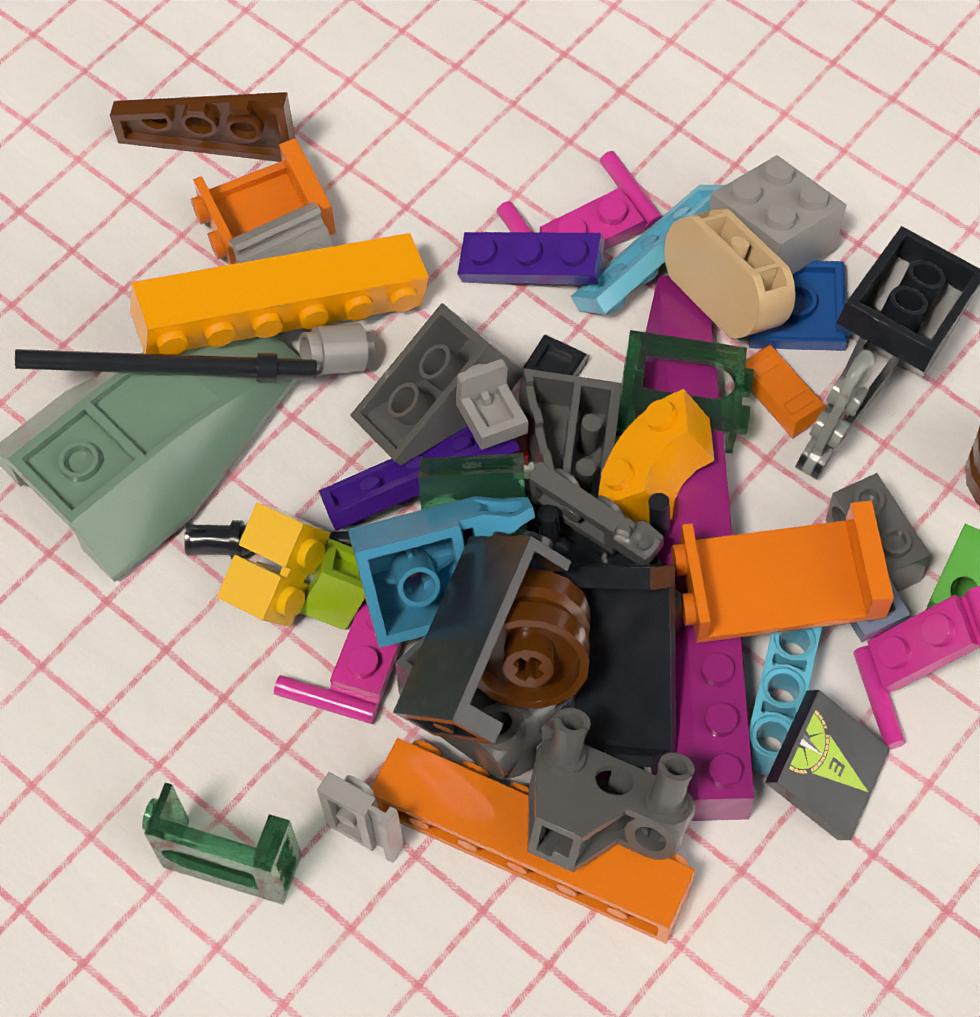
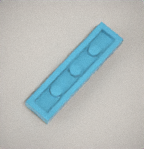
[570,185,725,315]

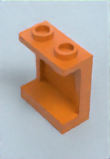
[190,138,336,265]

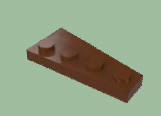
[110,92,295,162]

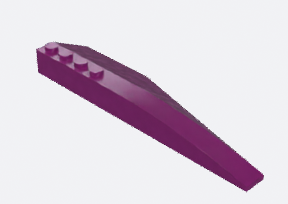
[597,275,754,821]

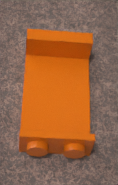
[672,500,894,643]

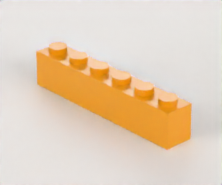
[130,233,429,355]

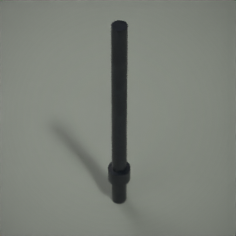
[15,349,317,383]

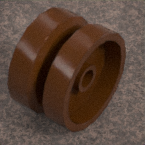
[477,569,590,709]

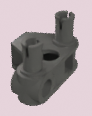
[395,634,573,779]
[527,708,696,872]

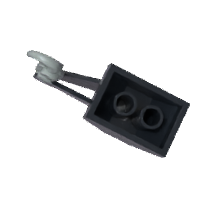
[795,226,980,480]

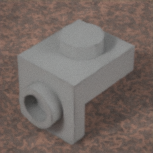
[456,359,528,450]

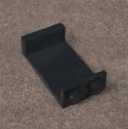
[393,531,571,744]
[553,563,676,774]

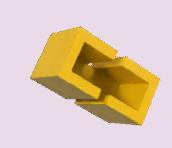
[217,502,331,627]

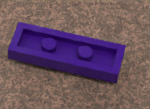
[457,232,605,284]

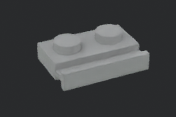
[228,202,334,263]
[317,772,404,863]

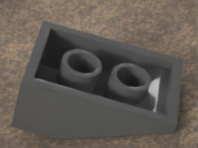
[350,303,523,465]

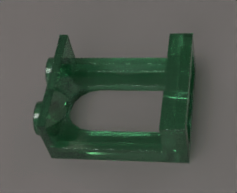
[616,330,754,454]
[142,782,302,905]

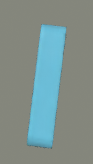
[749,627,822,775]

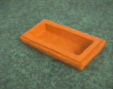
[732,344,827,439]

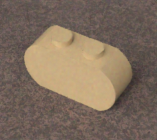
[664,208,795,339]

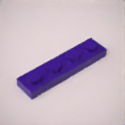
[318,426,520,531]

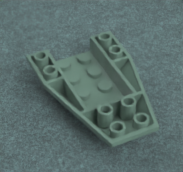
[0,335,301,582]

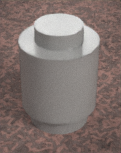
[299,323,375,375]

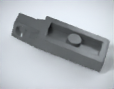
[529,461,664,564]

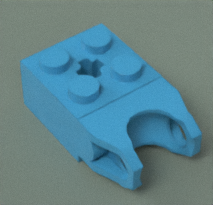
[348,496,535,648]

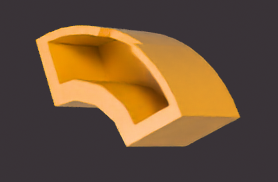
[598,389,714,524]

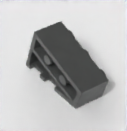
[519,368,622,535]

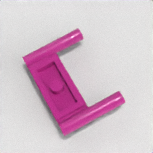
[496,151,663,251]
[853,586,980,749]
[274,599,403,724]

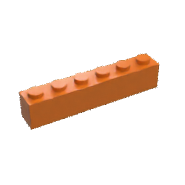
[371,737,695,944]

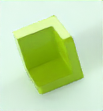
[299,538,365,629]

